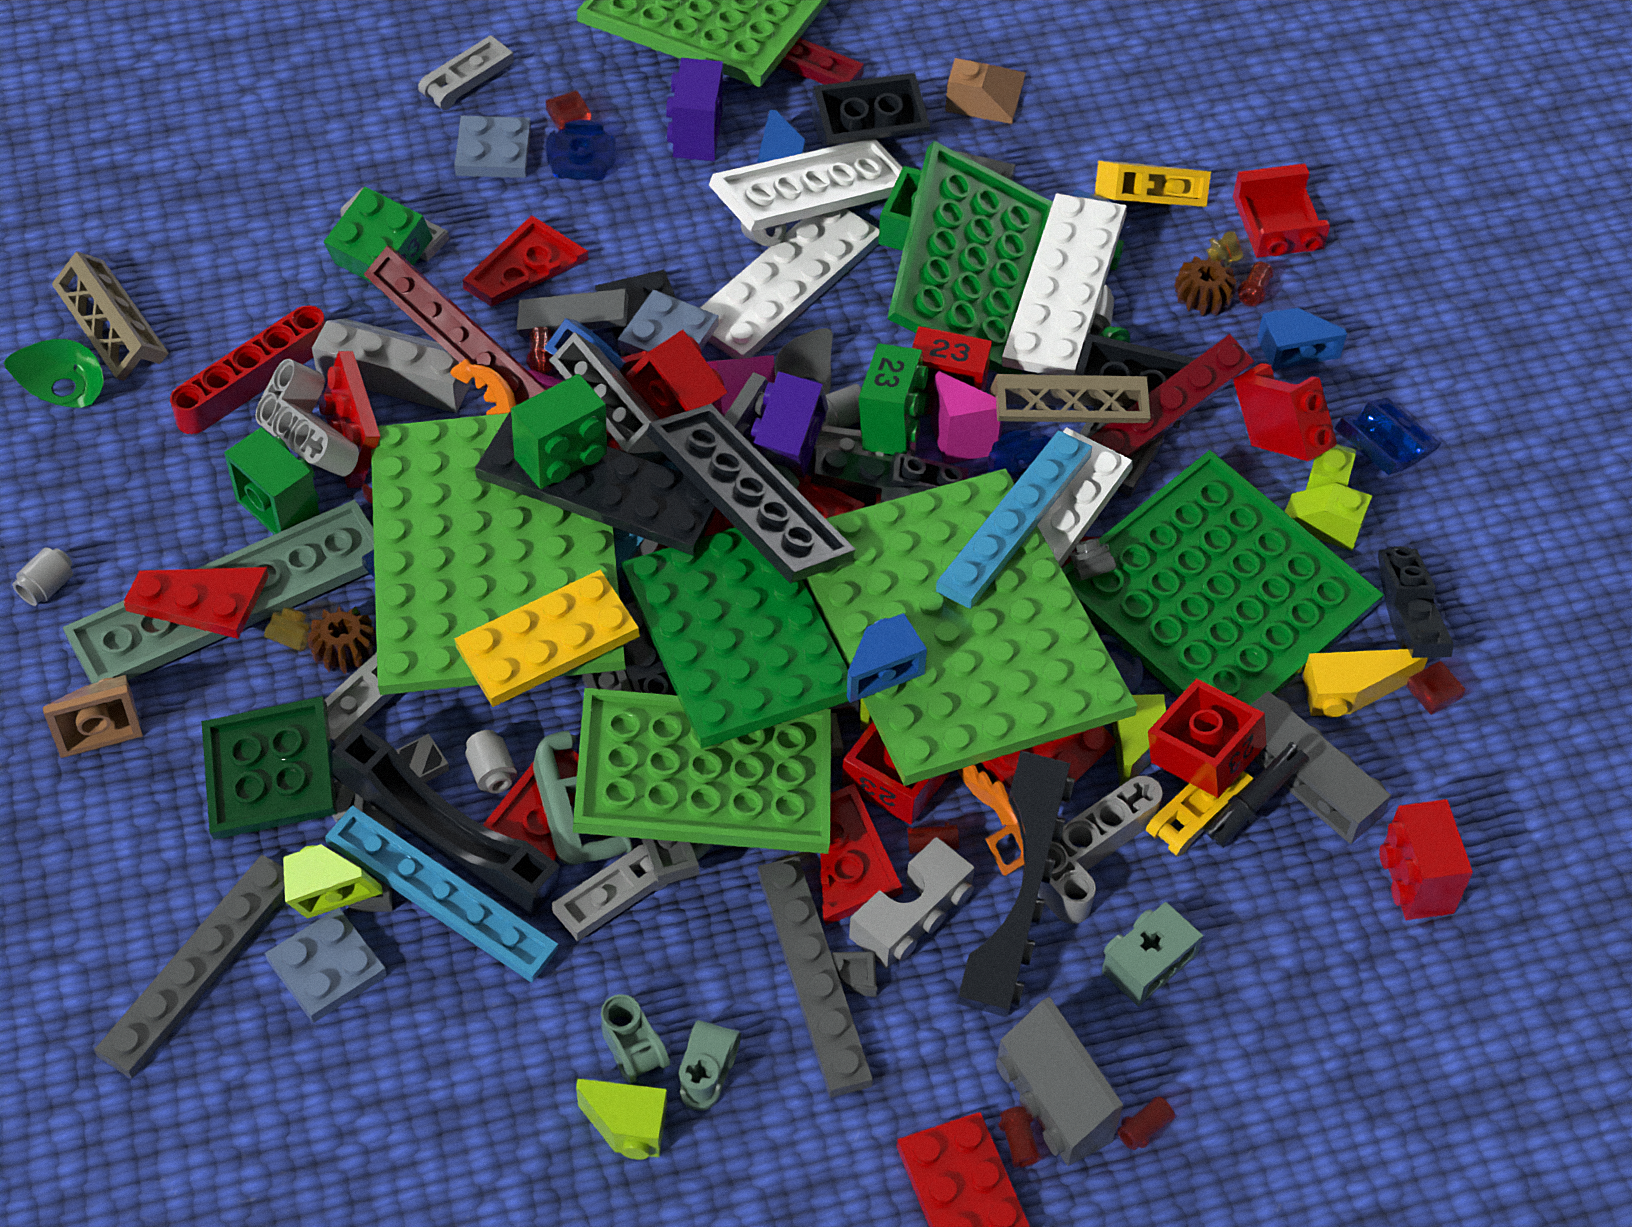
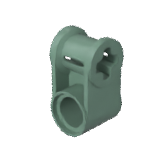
[601,994,670,1085]
[679,1020,741,1111]

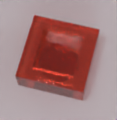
[545,90,591,133]
[1406,661,1466,715]

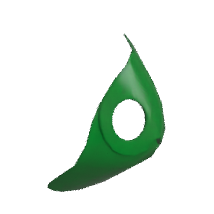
[4,339,104,408]

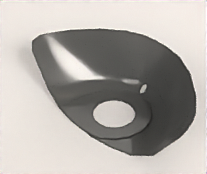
[774,328,833,395]

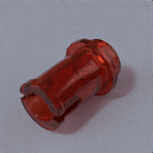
[1238,261,1274,307]
[526,326,554,374]
[907,821,960,854]
[1117,1096,1175,1150]
[998,1106,1041,1168]

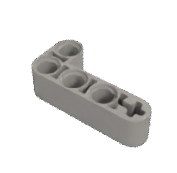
[255,359,359,477]
[1038,776,1163,924]

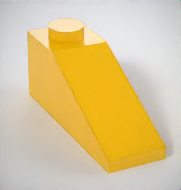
[1094,160,1211,207]
[1302,649,1428,717]

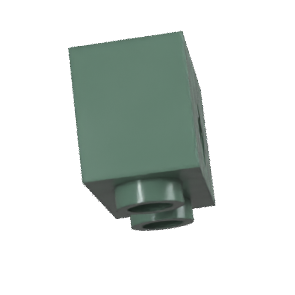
[1102,902,1203,1007]

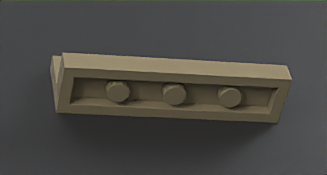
[52,251,169,381]
[989,374,1150,423]

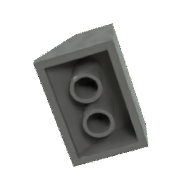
[996,997,1123,1166]

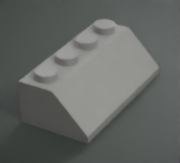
[312,319,474,413]

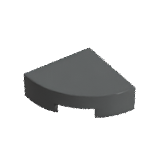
[831,951,877,997]

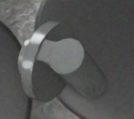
[1070,538,1116,582]

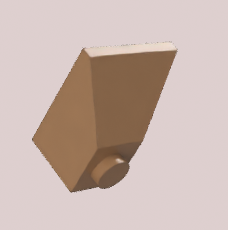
[945,58,1026,124]
[42,675,143,758]

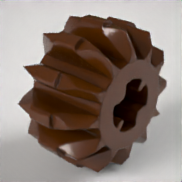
[1174,255,1237,316]
[307,604,377,674]

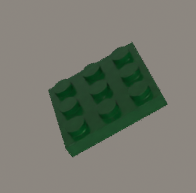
[201,696,337,840]

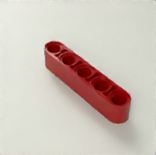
[170,305,325,434]

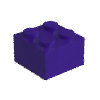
[666,58,723,161]
[751,371,829,478]

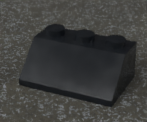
[811,73,930,145]
[1076,333,1196,429]

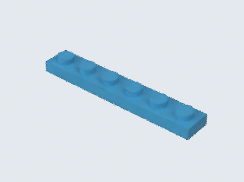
[936,430,1092,609]
[325,805,558,983]

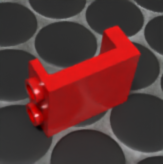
[1233,163,1330,258]
[1233,363,1337,462]

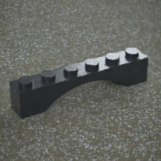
[332,724,560,919]
[956,751,1075,1017]

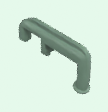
[533,730,633,865]

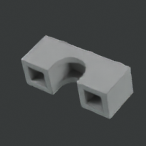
[849,837,975,969]

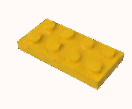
[454,569,640,707]

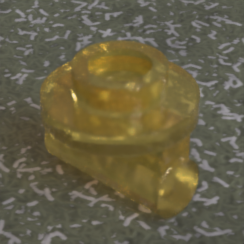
[1206,231,1243,268]
[264,607,312,652]

